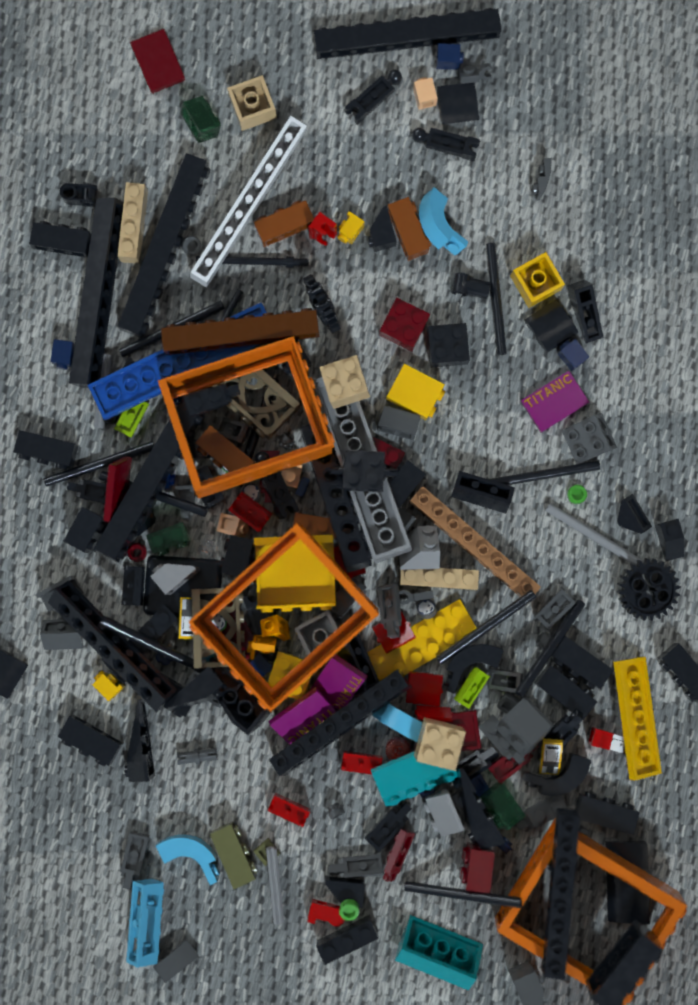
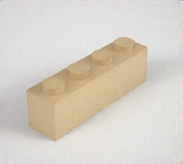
[117,182,148,264]
[399,568,479,590]

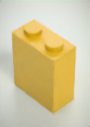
[386,364,446,421]

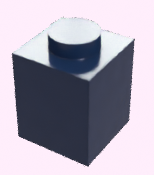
[436,43,464,70]
[50,339,75,370]
[558,339,590,372]

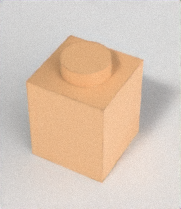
[413,77,438,110]

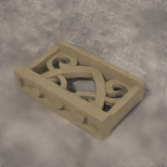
[212,370,300,440]
[192,588,245,668]

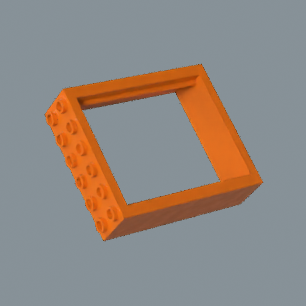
[158,336,335,499]
[188,521,379,712]
[495,817,687,1005]

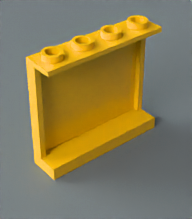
[254,535,336,613]

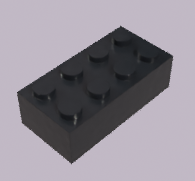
[586,919,663,1005]

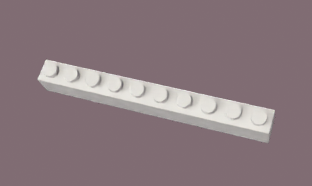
[190,116,307,288]

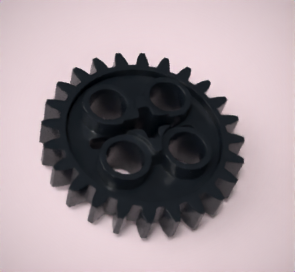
[303,274,341,334]
[617,558,681,621]

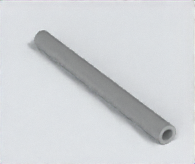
[545,503,644,566]

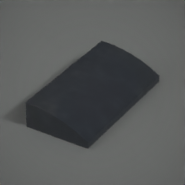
[605,841,650,924]

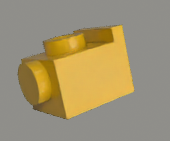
[337,211,365,245]
[92,670,125,701]

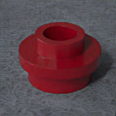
[127,543,147,562]

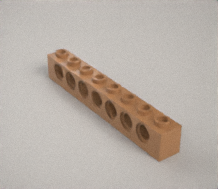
[409,486,541,597]

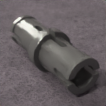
[177,747,218,765]

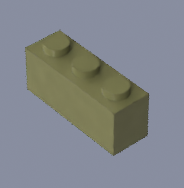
[210,821,258,889]

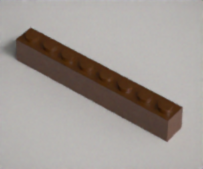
[161,308,320,355]

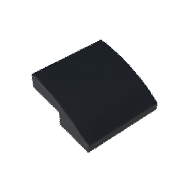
[437,83,479,125]
[524,299,578,353]
[0,648,28,699]

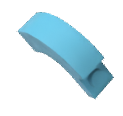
[419,188,468,255]
[372,703,423,742]
[156,834,220,885]

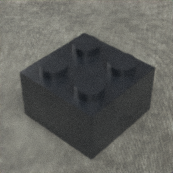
[427,323,470,368]
[63,507,109,554]
[219,535,255,577]

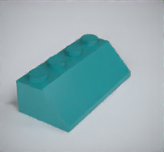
[371,751,458,807]
[395,915,483,991]

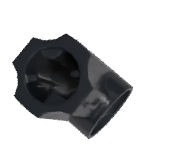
[451,273,491,299]

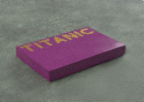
[520,371,589,433]
[308,654,367,710]
[268,687,338,745]

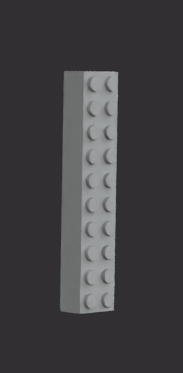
[313,377,413,563]

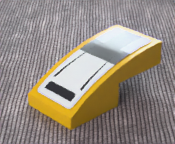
[179,597,193,639]
[539,739,563,775]

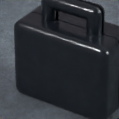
[143,555,222,616]

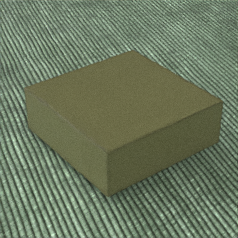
[253,837,281,866]

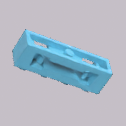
[126,879,164,967]

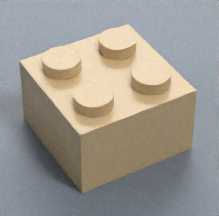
[227,75,277,131]
[319,355,370,409]
[414,717,466,771]

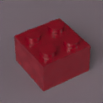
[379,297,431,352]
[459,842,495,893]

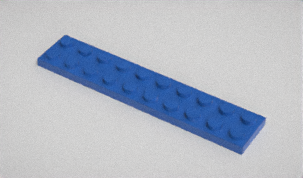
[88,302,267,420]

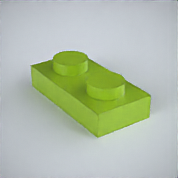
[114,402,149,438]
[454,667,490,709]

